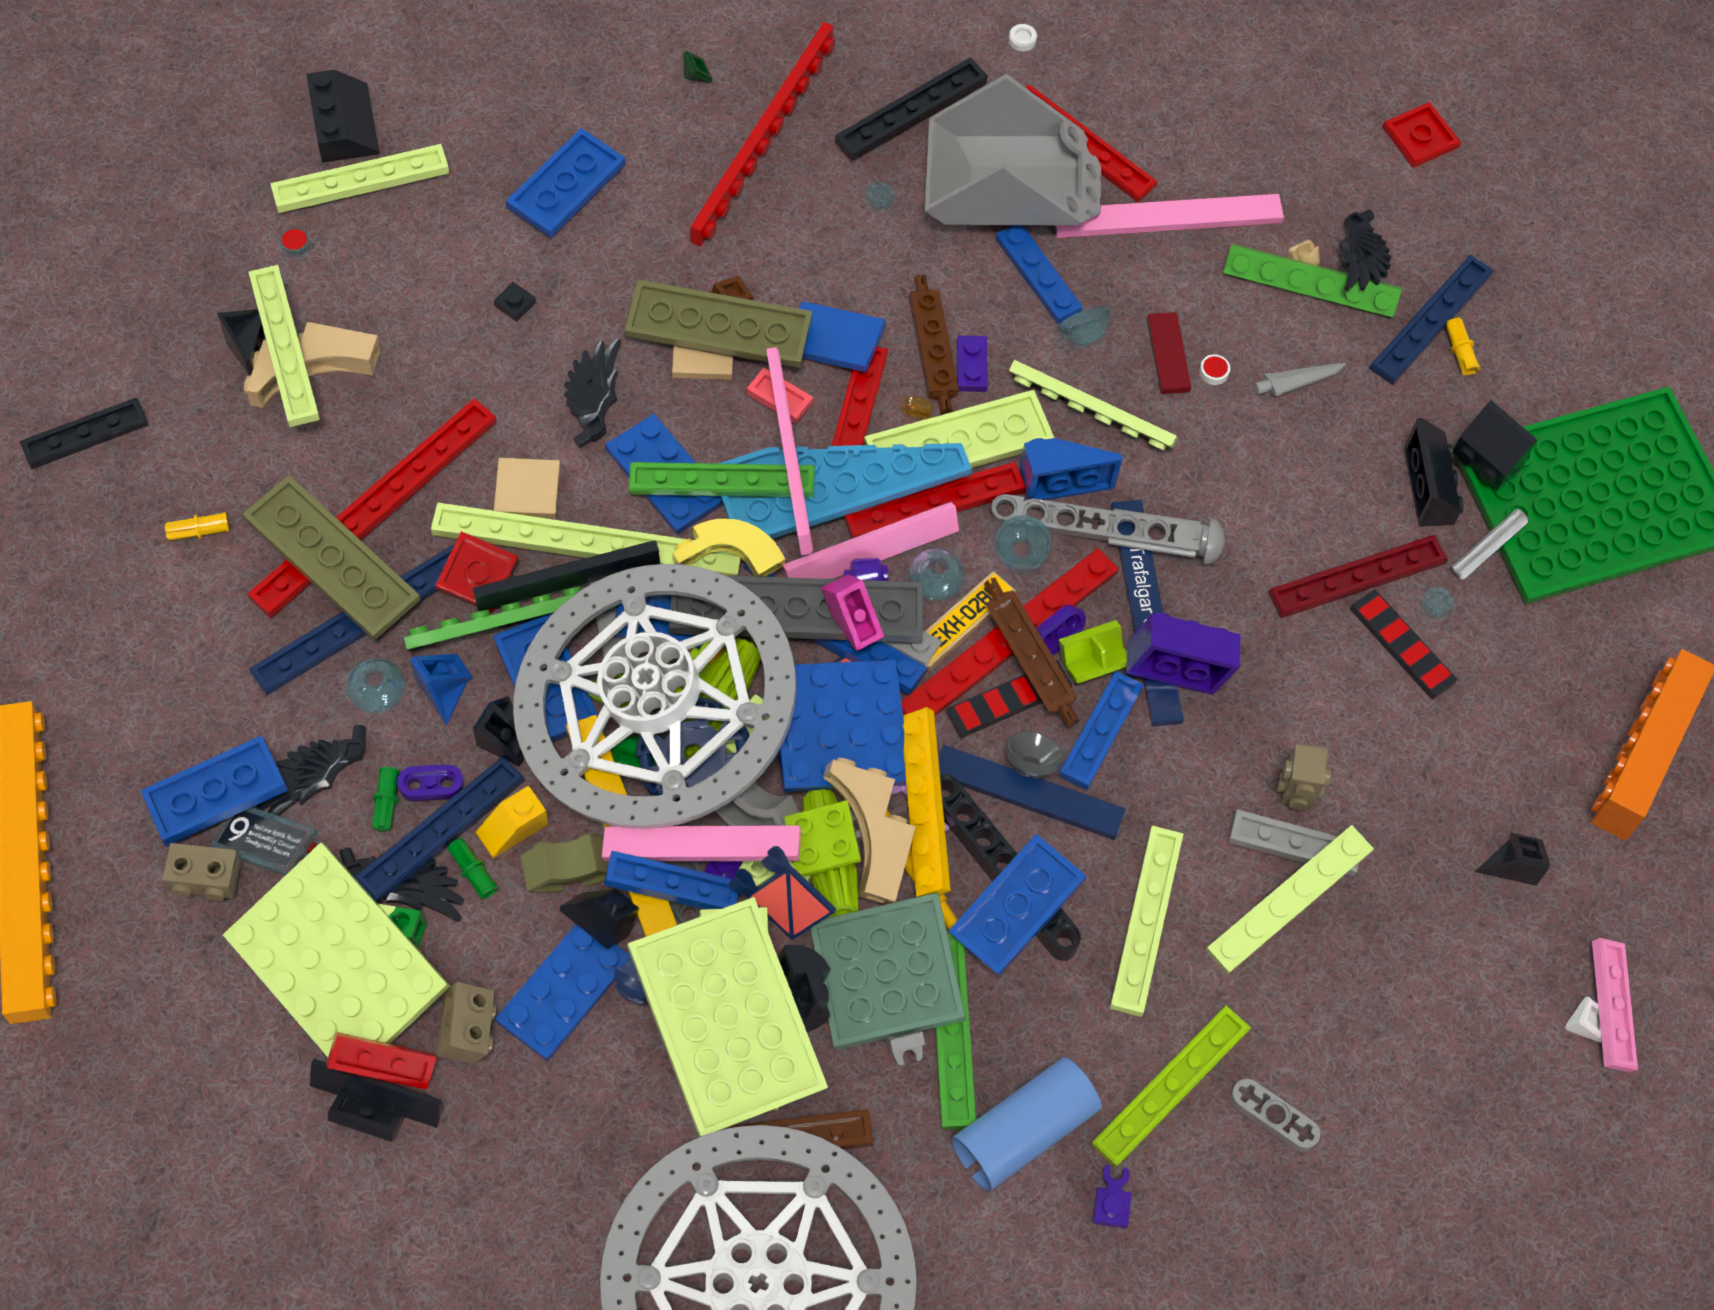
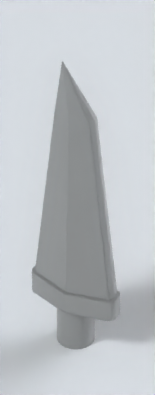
[1253,363,1347,397]

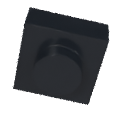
[494,282,536,322]

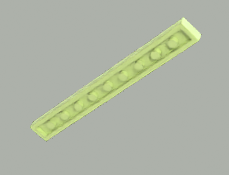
[431,503,741,576]

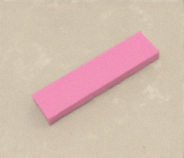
[1592,938,1638,1072]

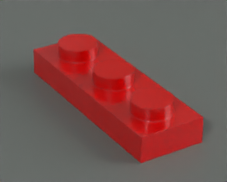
[326,1032,437,1090]

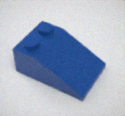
[1019,438,1123,500]

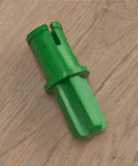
[371,766,400,832]
[448,838,499,900]

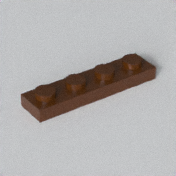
[733,1109,873,1162]

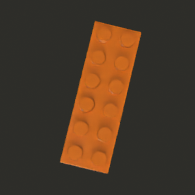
[1591,649,1714,841]

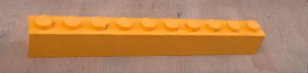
[0,701,57,1024]

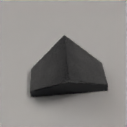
[217,309,266,375]
[473,696,525,767]
[1474,833,1550,886]

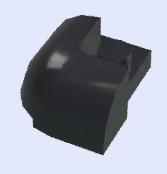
[778,945,831,1032]

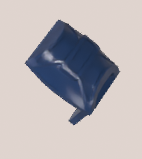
[614,956,649,1006]

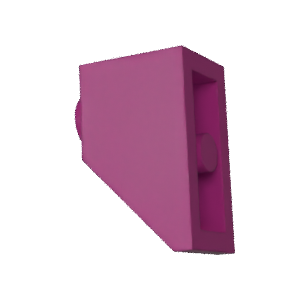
[821,574,885,650]

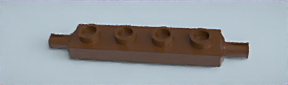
[909,274,959,415]
[984,578,1080,727]

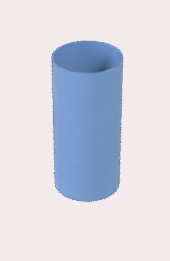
[951,1057,1102,1192]

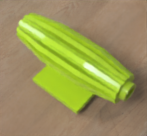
[659,638,761,759]
[784,789,861,918]

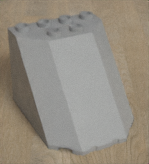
[925,74,1101,225]

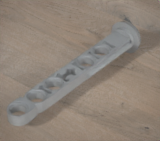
[992,494,1225,565]

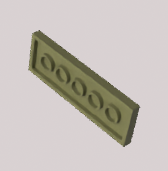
[625,279,812,368]
[242,475,420,641]

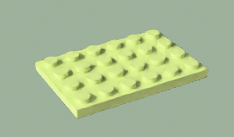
[223,842,451,1057]
[627,897,828,1137]

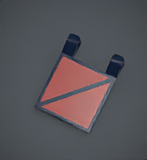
[729,846,836,940]

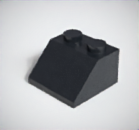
[1453,400,1537,491]

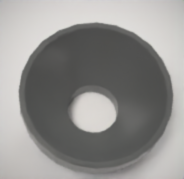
[1006,731,1064,779]

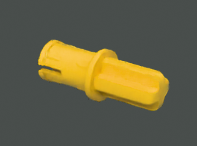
[1446,317,1481,375]
[165,512,229,541]

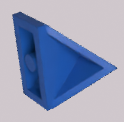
[410,654,473,726]

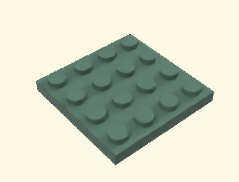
[810,893,967,1051]

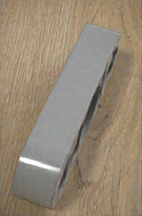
[1230,1079,1320,1152]

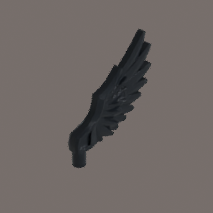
[1339,209,1392,291]
[564,338,621,448]
[257,725,366,821]
[339,847,464,922]

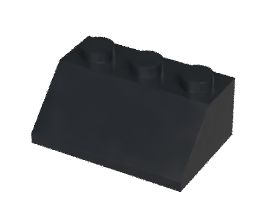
[306,70,380,163]
[1404,418,1464,527]

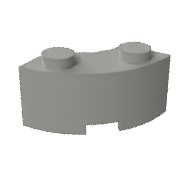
[716,782,800,826]

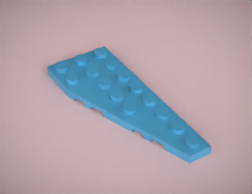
[718,443,972,539]

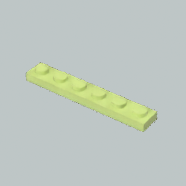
[270,144,449,213]
[249,265,320,427]
[1009,360,1178,451]
[1206,825,1374,974]
[1110,826,1183,1017]

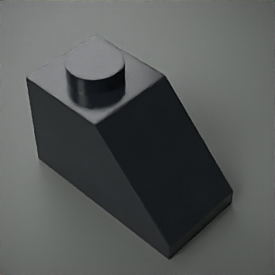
[559,888,639,949]

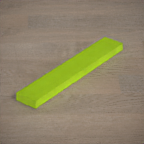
[1091,1005,1251,1168]

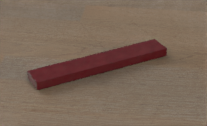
[1268,535,1448,618]

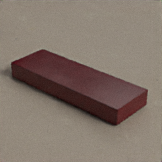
[1147,312,1191,394]

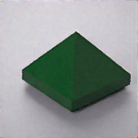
[683,51,712,83]

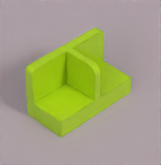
[1059,620,1127,683]

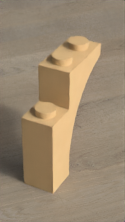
[244,322,381,407]
[823,758,916,905]

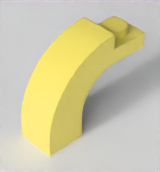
[672,518,786,577]

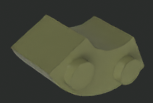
[520,833,608,893]

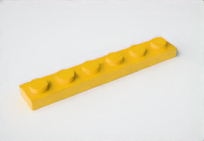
[903,707,951,897]

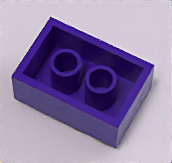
[1126,612,1241,695]

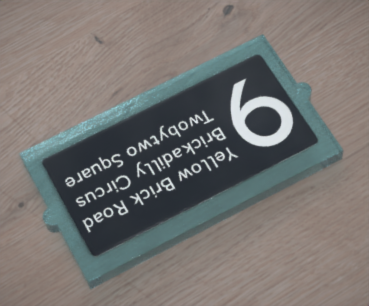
[210,807,318,875]

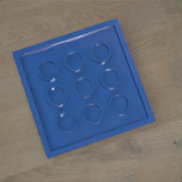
[778,660,906,792]

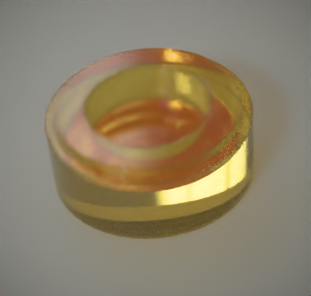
[902,396,934,420]

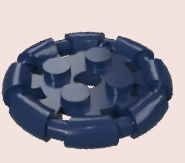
[636,697,750,802]

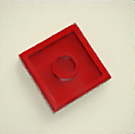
[1382,102,1461,168]
[435,531,518,613]

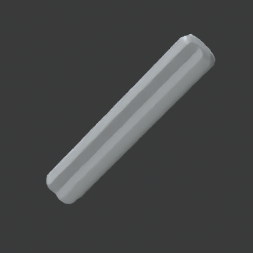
[1452,509,1528,579]

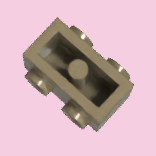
[1276,744,1331,810]
[162,843,242,901]
[436,982,496,1064]

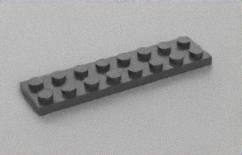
[669,575,923,643]

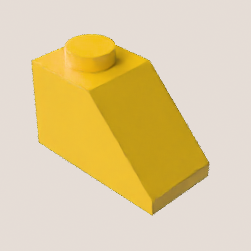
[475,785,548,859]

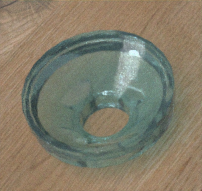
[1058,305,1111,345]
[995,515,1052,571]
[909,548,965,601]
[347,658,406,714]

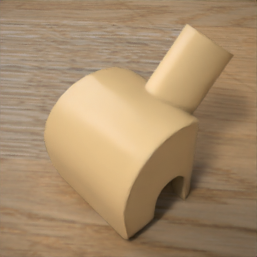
[1288,240,1320,266]

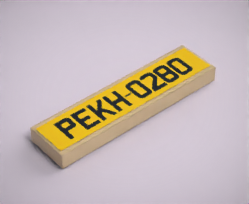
[925,571,1016,672]

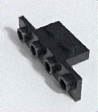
[310,1059,442,1142]

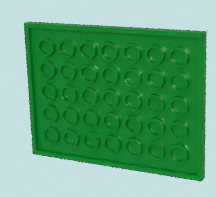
[1453,386,1714,604]

